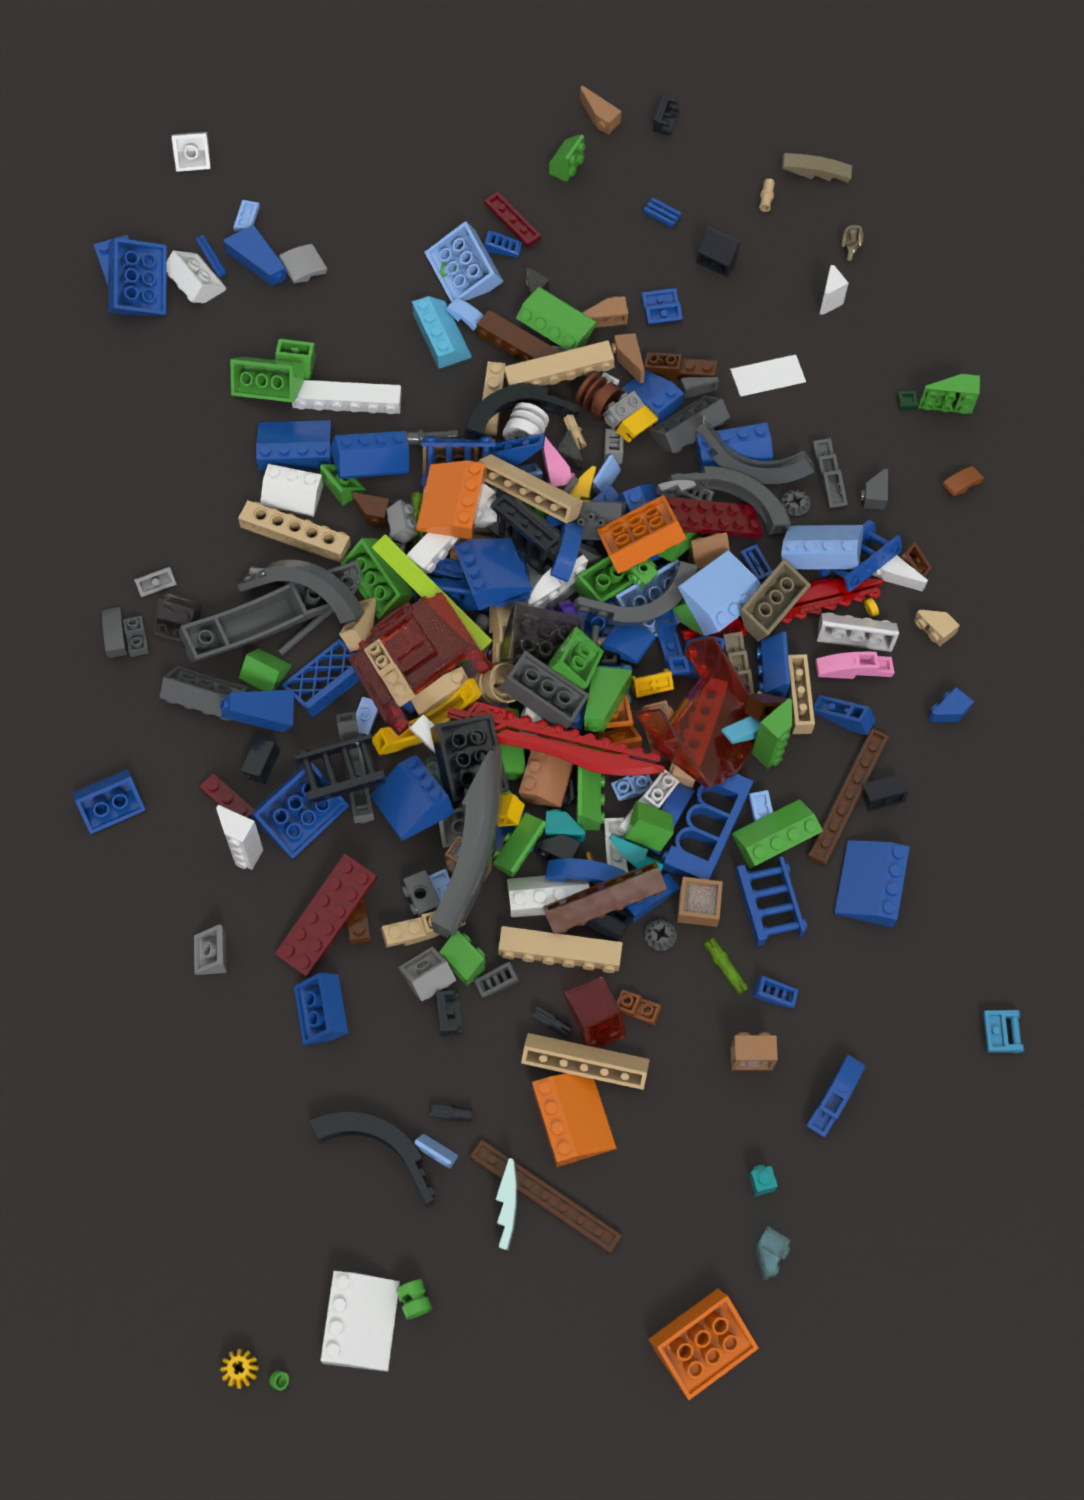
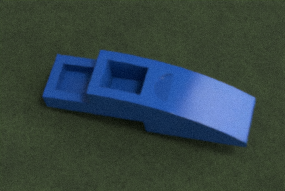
[806,1054,866,1137]

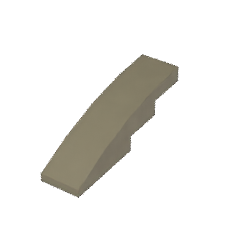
[782,153,852,183]
[722,632,754,710]

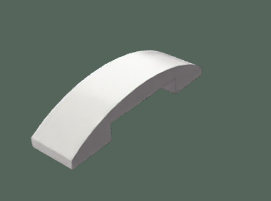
[604,817,628,872]

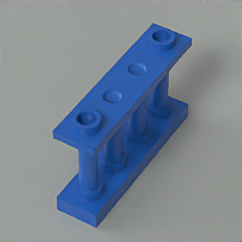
[421,436,496,487]
[817,520,903,592]
[735,856,807,947]

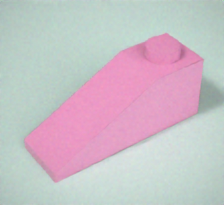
[542,436,575,491]

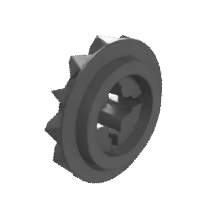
[781,488,811,516]
[645,919,677,951]

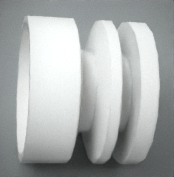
[503,403,549,441]

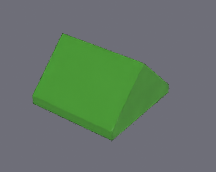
[320,464,366,506]
[239,648,291,691]
[624,801,674,852]

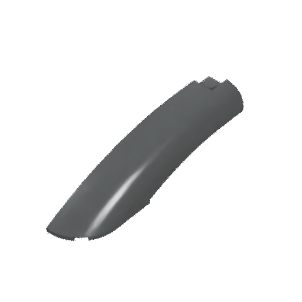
[179,561,361,663]
[431,745,503,938]

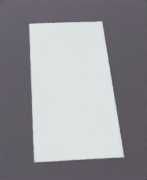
[731,355,806,397]

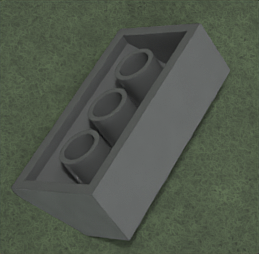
[648,395,730,454]
[499,651,589,731]
[160,665,249,720]

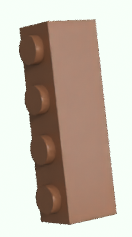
[518,724,578,808]

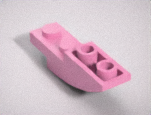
[815,652,895,679]

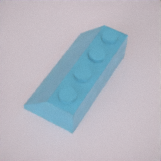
[412,296,472,369]

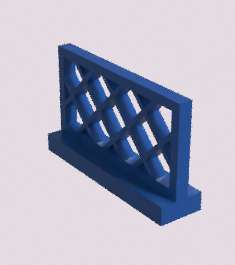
[281,639,370,718]

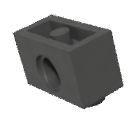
[401,870,440,918]

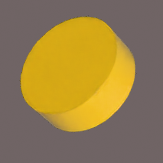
[864,598,879,617]

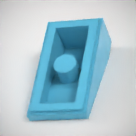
[721,716,761,744]

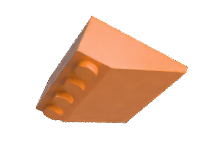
[416,461,486,539]
[597,495,687,574]
[532,1073,616,1167]
[648,1288,759,1400]

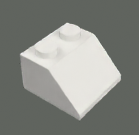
[172,132,211,171]

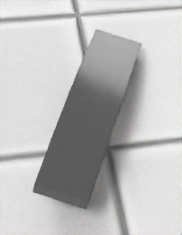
[812,438,848,509]

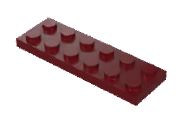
[666,497,764,539]
[275,854,378,977]

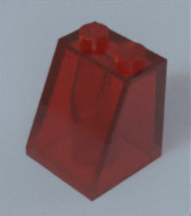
[565,977,626,1048]

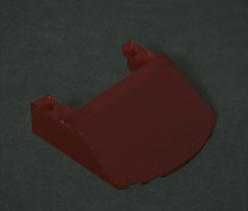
[349,592,494,736]
[635,636,754,787]

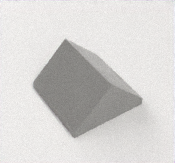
[194,925,227,975]

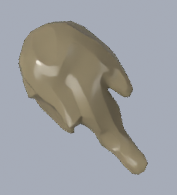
[842,225,864,261]

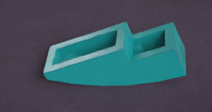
[610,833,664,872]

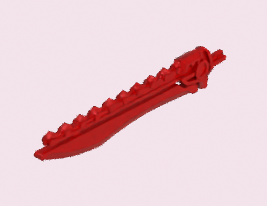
[681,577,883,641]
[447,701,665,776]

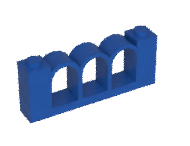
[661,762,754,880]

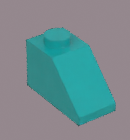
[545,809,585,842]

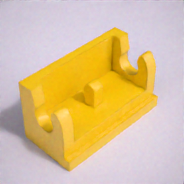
[616,405,658,442]
[631,668,674,698]

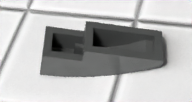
[102,607,127,658]

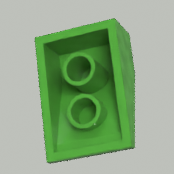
[548,626,604,690]

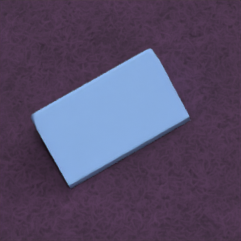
[592,455,621,494]
[415,1134,458,1169]

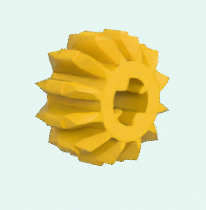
[220,1349,259,1389]

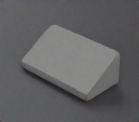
[134,567,176,597]

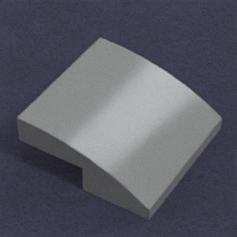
[279,244,327,283]

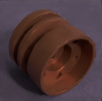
[575,372,622,421]

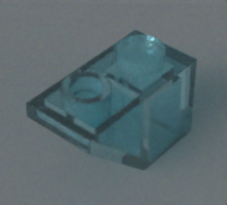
[755,1226,791,1281]

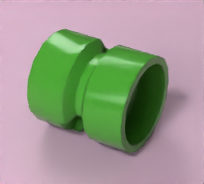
[396,1279,432,1320]

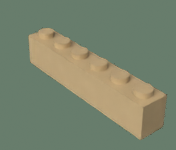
[504,340,614,387]
[479,454,583,524]
[498,926,623,973]
[521,1033,650,1090]

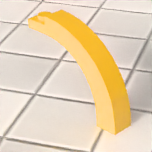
[372,678,482,755]

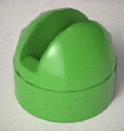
[269,1371,289,1390]

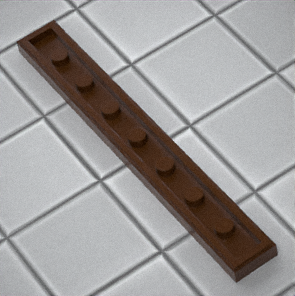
[807,728,889,866]
[469,1139,622,1254]

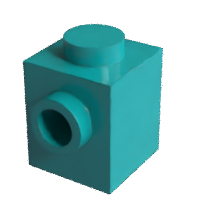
[748,1164,778,1197]

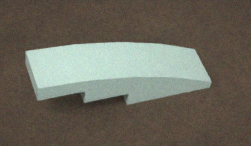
[496,1158,517,1250]

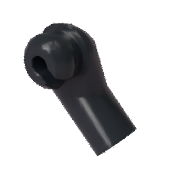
[562,779,578,806]

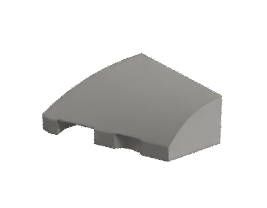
[656,480,696,498]

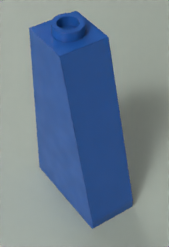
[223,225,287,286]
[220,690,294,732]

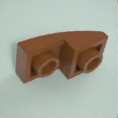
[942,466,984,496]
[615,990,662,1026]

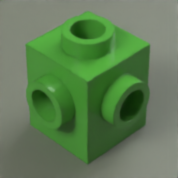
[626,559,659,590]

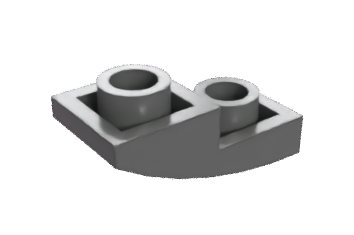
[123,616,149,657]

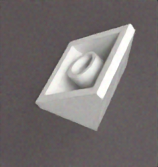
[820,265,849,315]

